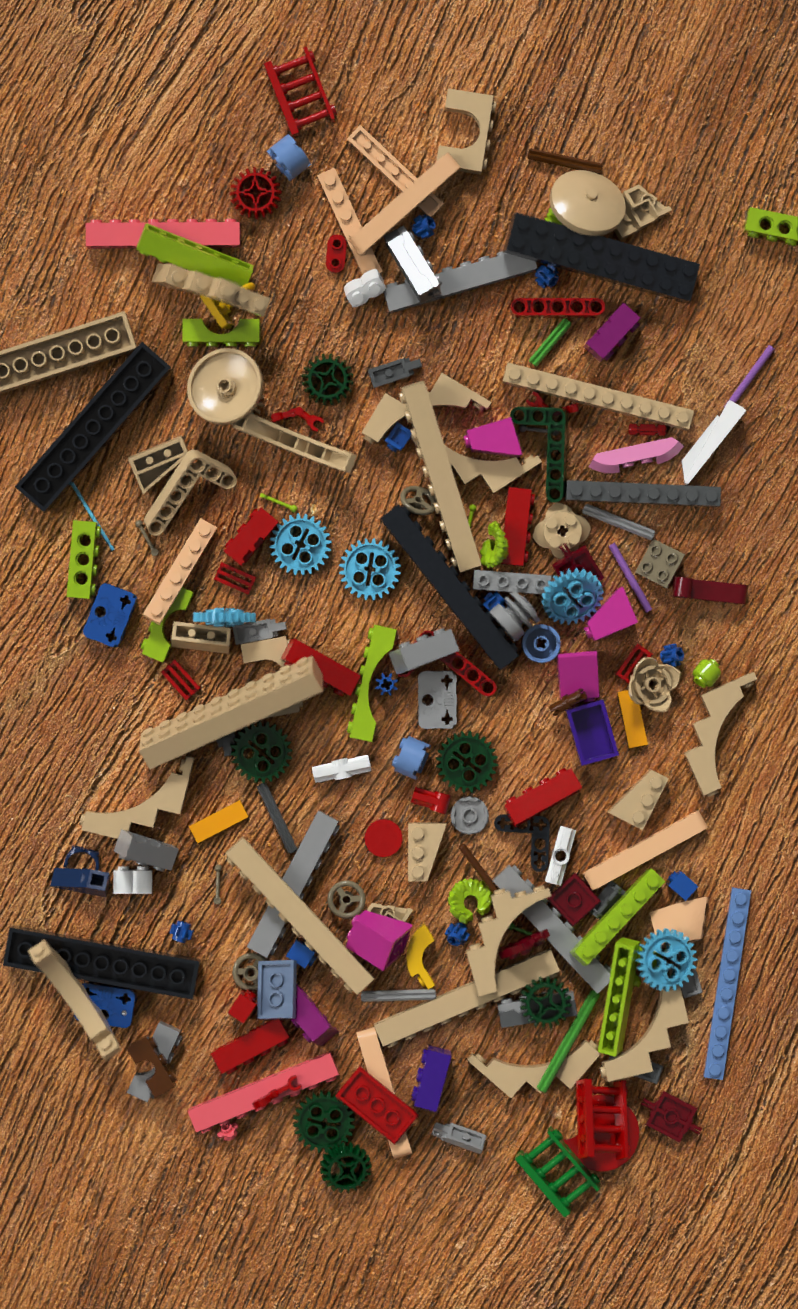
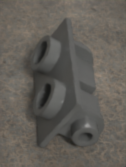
[590,881,626,920]

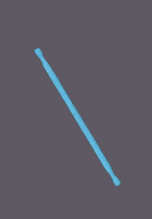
[71,483,115,551]

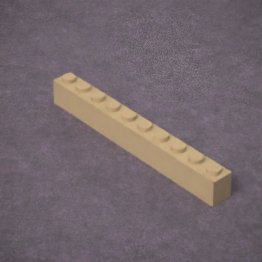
[502,363,694,431]
[399,381,482,572]
[226,836,374,995]
[374,948,560,1048]

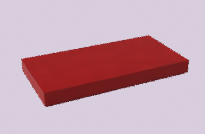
[335,1065,419,1145]

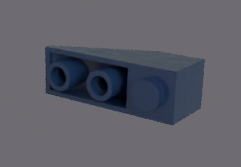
[50,868,111,898]

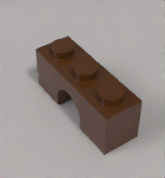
[126,1034,177,1098]

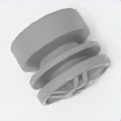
[489,590,540,642]

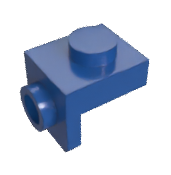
[385,422,412,453]

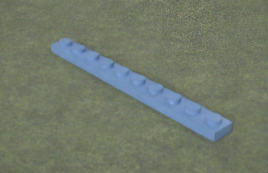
[703,887,751,1080]

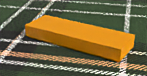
[617,690,648,748]
[189,800,249,844]

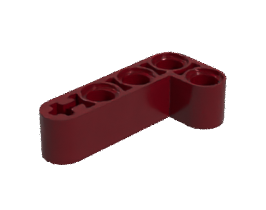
[672,577,748,605]

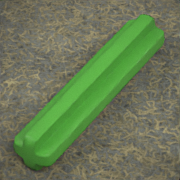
[529,318,572,366]

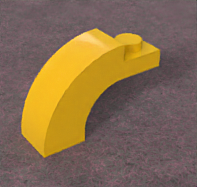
[406,923,435,990]

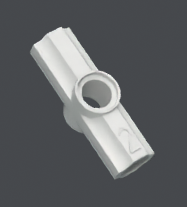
[312,755,372,783]
[545,826,576,886]

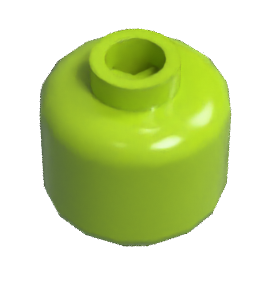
[692,659,721,688]

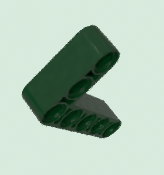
[510,406,568,503]

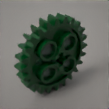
[230,721,293,783]
[436,731,498,793]
[293,1090,355,1153]

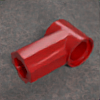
[411,787,451,814]

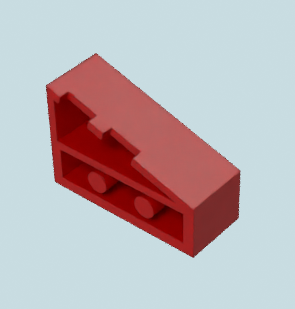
[223,508,279,567]

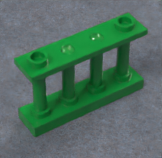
[515,1126,601,1218]

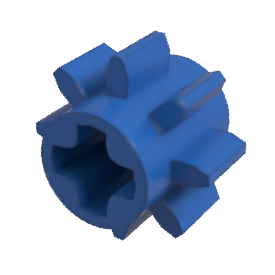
[412,214,436,239]
[535,265,559,289]
[483,591,505,611]
[660,643,684,667]
[375,673,398,696]
[169,920,194,943]
[444,922,470,946]

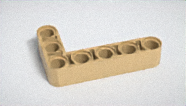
[144,450,237,536]

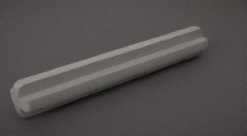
[582,504,655,540]
[361,989,437,1002]

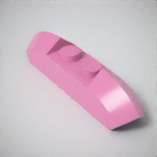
[588,437,684,473]

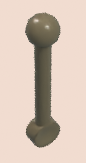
[135,520,159,556]
[213,864,222,904]

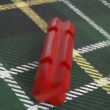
[628,424,666,436]

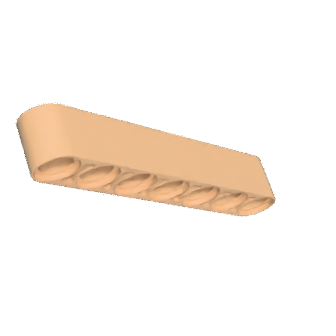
[348,152,461,255]
[583,810,708,890]
[356,1027,412,1159]

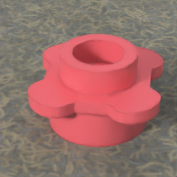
[217,1123,238,1141]

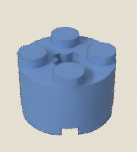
[266,134,311,181]
[521,624,561,663]
[392,736,431,780]

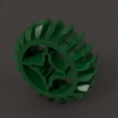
[302,354,354,405]
[519,976,572,1029]
[320,1142,372,1194]

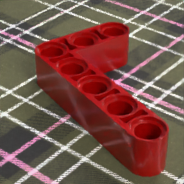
[398,630,496,696]

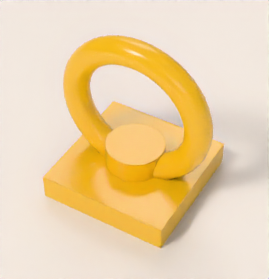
[200,282,255,329]

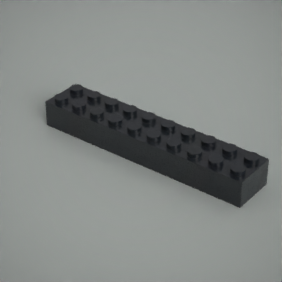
[503,212,700,303]
[15,342,173,513]
[380,504,519,670]
[3,925,201,1000]

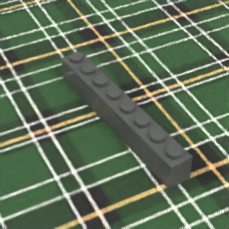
[565,480,721,507]

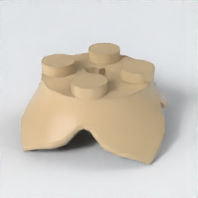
[533,503,591,559]
[628,657,681,712]

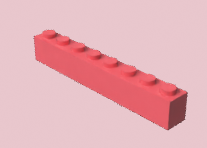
[86,219,241,249]
[188,1051,339,1133]

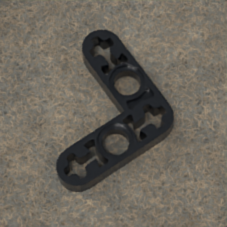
[494,814,550,872]

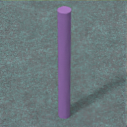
[724,345,775,408]
[608,543,652,613]

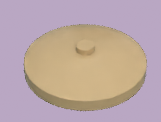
[549,170,626,236]
[187,348,263,425]

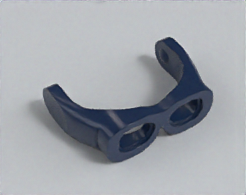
[63,845,100,871]

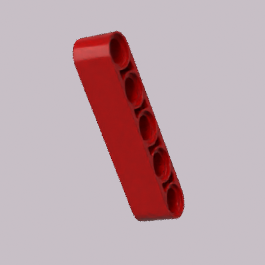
[510,298,605,318]

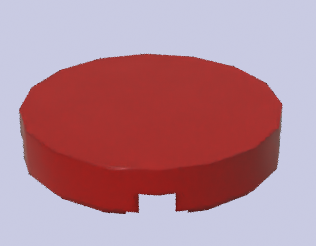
[364,819,403,857]

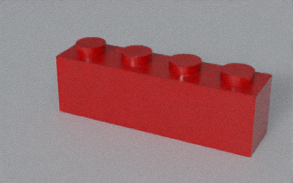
[501,487,535,567]
[280,639,361,697]
[504,768,582,828]
[211,1019,290,1074]

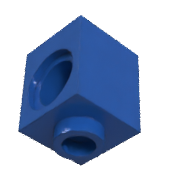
[667,870,698,901]
[286,939,317,968]

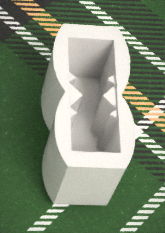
[344,269,386,307]
[113,866,153,894]

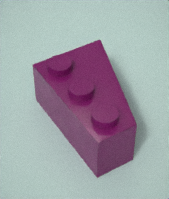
[584,303,640,362]
[291,984,339,1047]

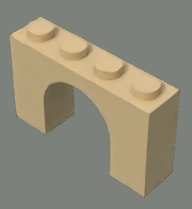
[436,88,496,175]
[240,636,303,718]

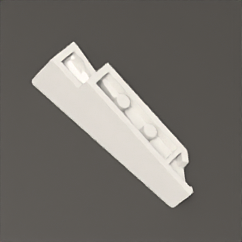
[681,400,746,485]

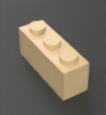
[171,621,231,654]

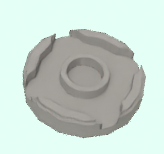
[450,796,489,835]

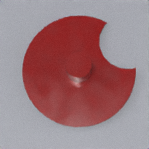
[563,1095,639,1171]

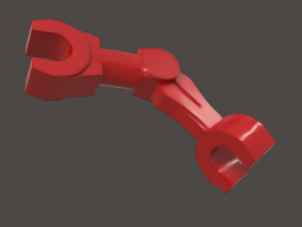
[526,391,579,416]
[270,407,324,432]
[252,1075,302,1110]

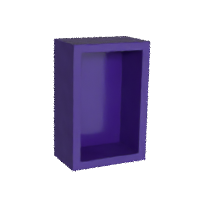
[565,699,619,766]
[411,1045,451,1112]

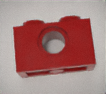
[228,989,257,1024]

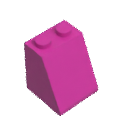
[463,417,522,458]
[584,587,638,641]
[556,651,599,702]
[346,910,413,971]

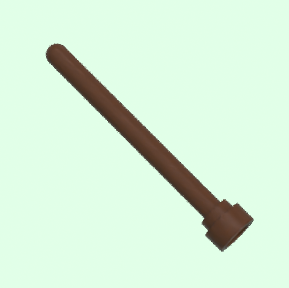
[459,844,521,918]

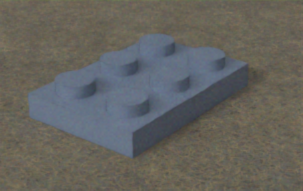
[257,960,297,1020]

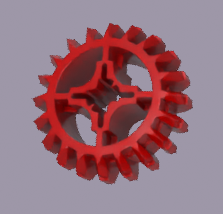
[230,167,282,220]

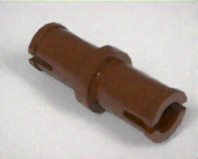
[549,688,587,716]

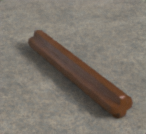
[527,148,603,174]

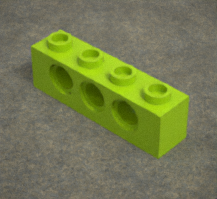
[743,207,798,246]
[66,520,101,599]

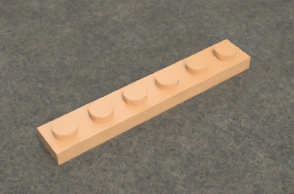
[347,125,444,217]
[317,167,383,275]
[143,518,217,625]

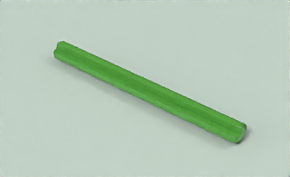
[537,990,600,1093]

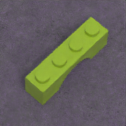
[182,319,260,347]
[140,587,195,663]

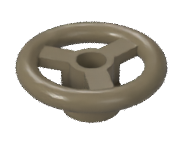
[400,486,436,515]
[327,880,366,919]
[232,953,267,991]

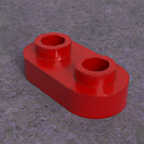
[326,234,347,274]

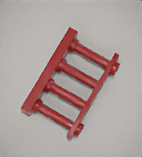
[264,46,337,138]
[576,1079,630,1160]

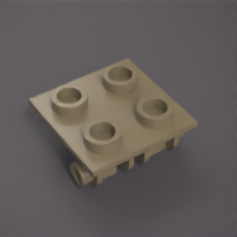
[635,539,685,588]

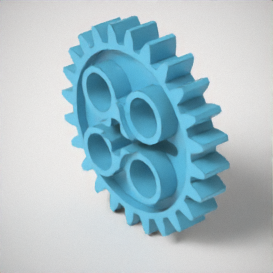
[269,513,332,576]
[339,538,401,600]
[541,568,604,625]
[193,608,256,627]
[635,928,697,992]

